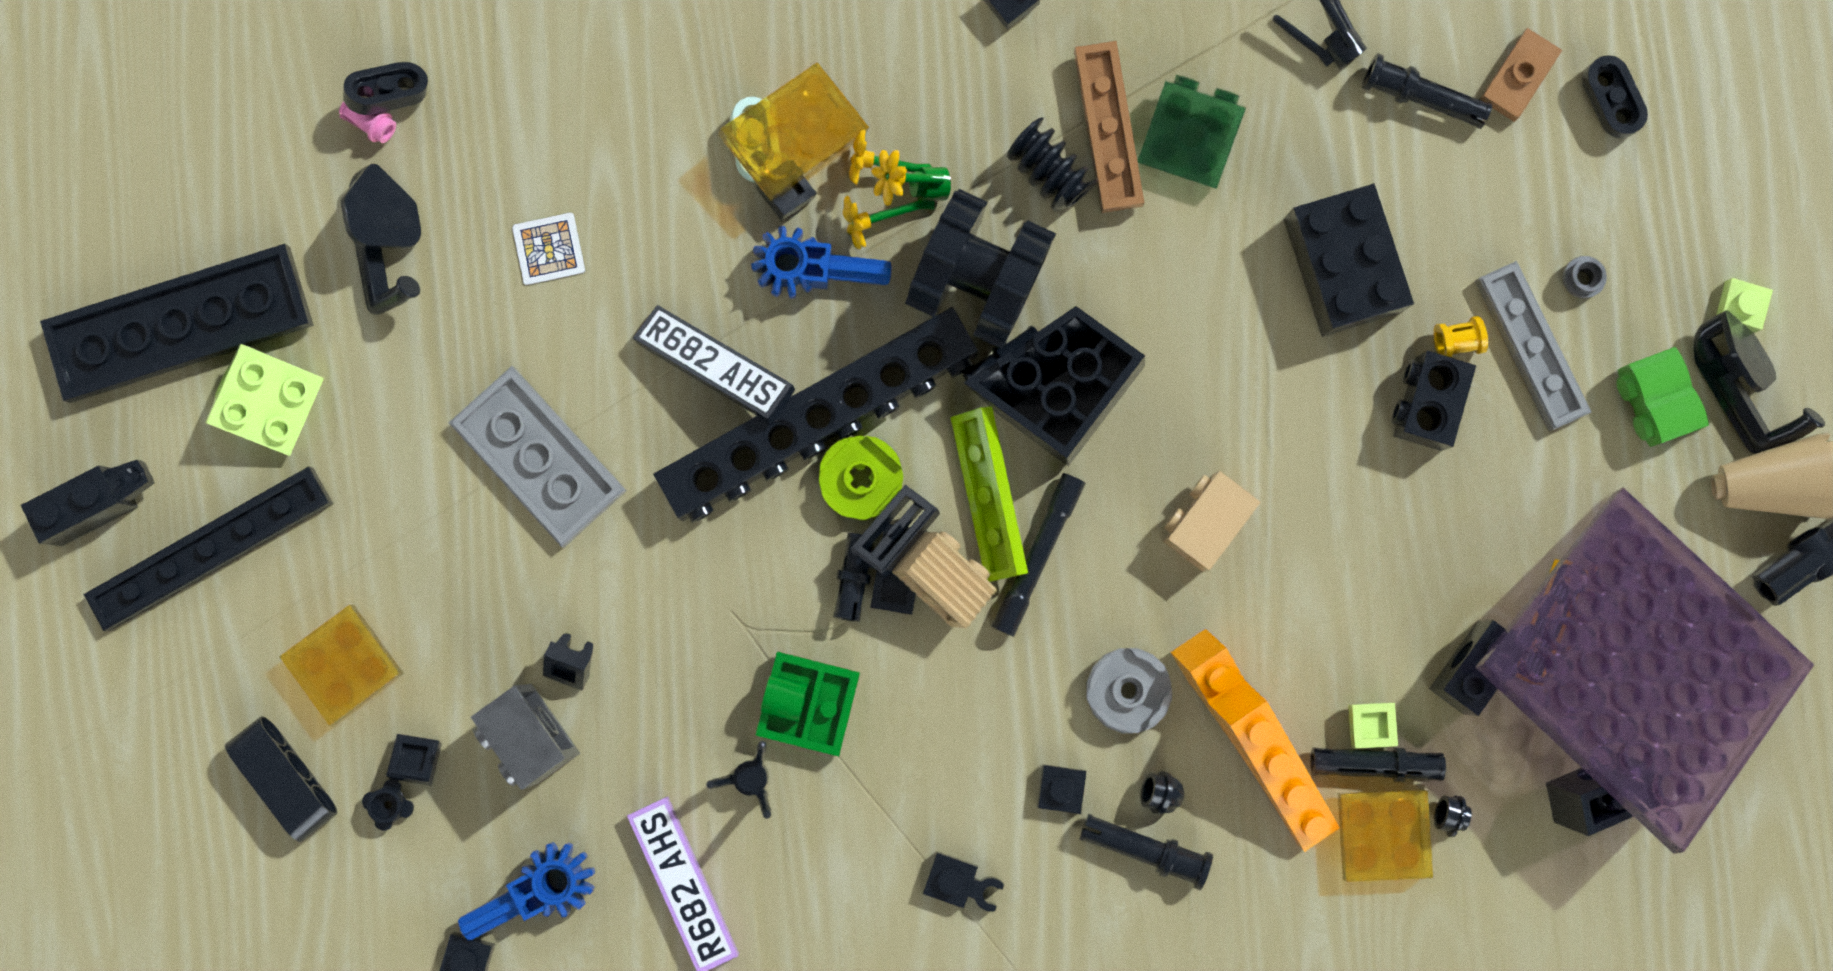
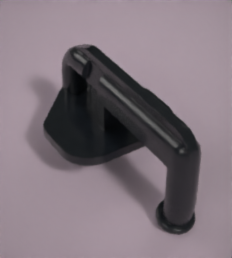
[341,163,421,315]
[1694,310,1825,454]

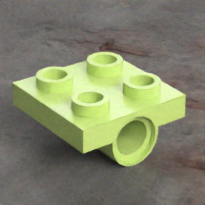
[205,344,324,456]

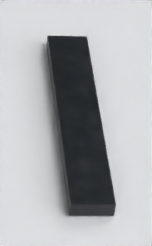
[83,466,333,631]

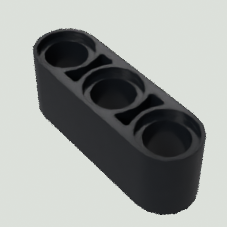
[225,716,338,842]

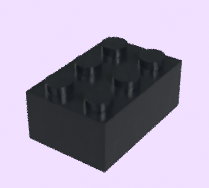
[1283,183,1414,337]

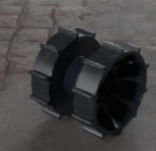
[904,189,1057,349]

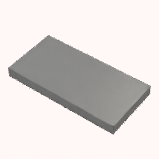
[449,366,627,548]

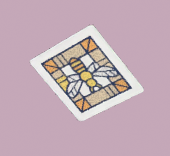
[512,213,585,285]

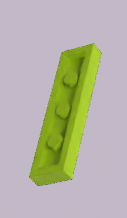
[951,406,1028,582]

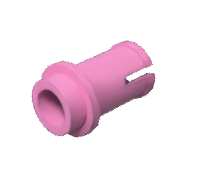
[339,101,396,143]

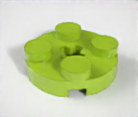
[819,436,904,521]

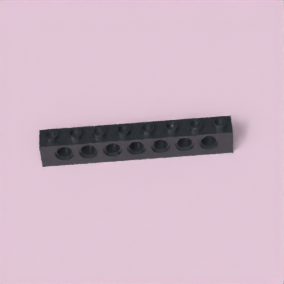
[653,306,978,523]

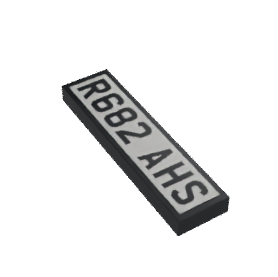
[633,305,795,424]

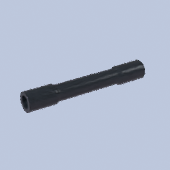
[991,473,1086,637]

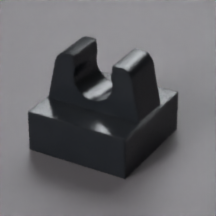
[543,633,593,691]

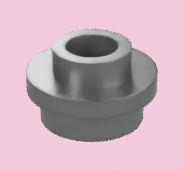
[1563,256,1607,299]

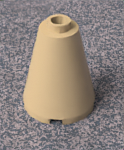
[1711,433,1833,519]

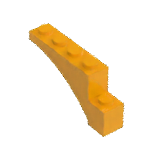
[1171,629,1340,852]

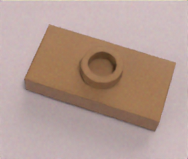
[1479,28,1562,122]

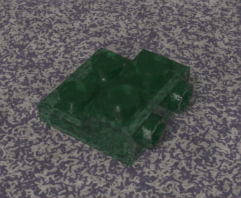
[1137,74,1246,189]

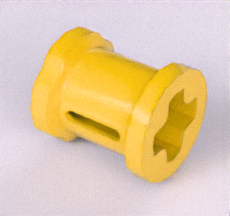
[1433,316,1488,358]

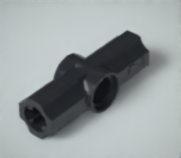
[1752,519,1833,606]

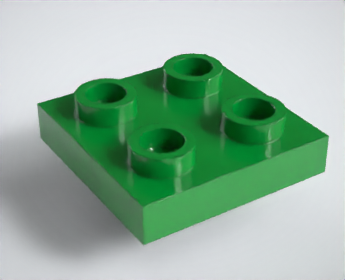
[755,651,861,757]

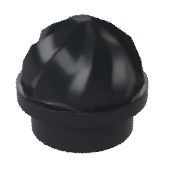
[1140,771,1184,815]

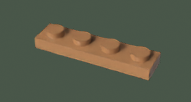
[1074,41,1145,213]

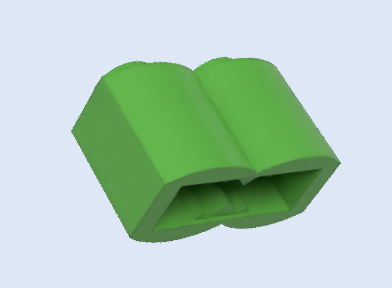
[1616,347,1709,447]

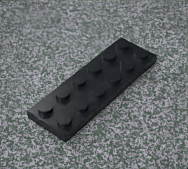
[40,243,314,403]

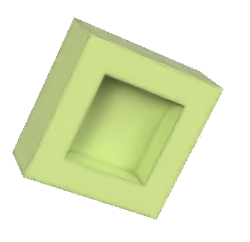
[1716,278,1773,332]
[1348,702,1398,748]

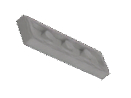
[1475,261,1591,431]

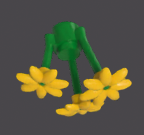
[842,130,951,250]

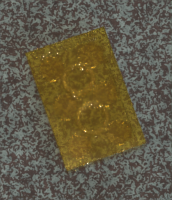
[718,62,869,201]

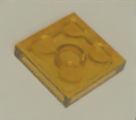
[279,605,404,726]
[1337,789,1433,882]

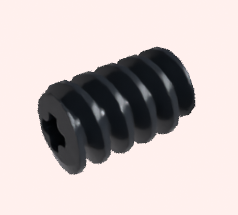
[1007,117,1098,211]

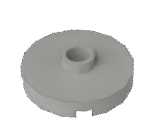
[1086,648,1172,733]

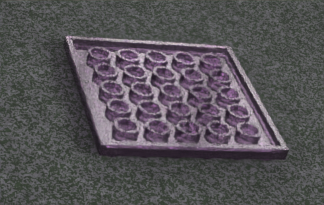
[1475,487,1814,854]

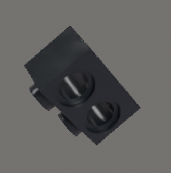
[1391,350,1477,451]

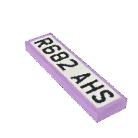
[627,796,739,971]

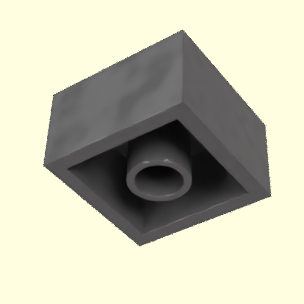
[471,684,581,790]

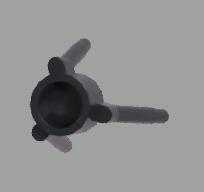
[1273,0,1367,69]
[706,741,771,819]

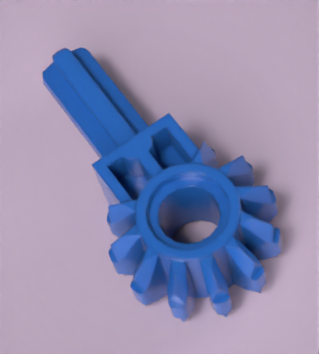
[751,226,892,299]
[458,842,595,940]

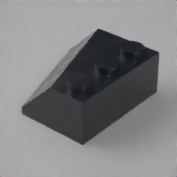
[964,306,1145,467]

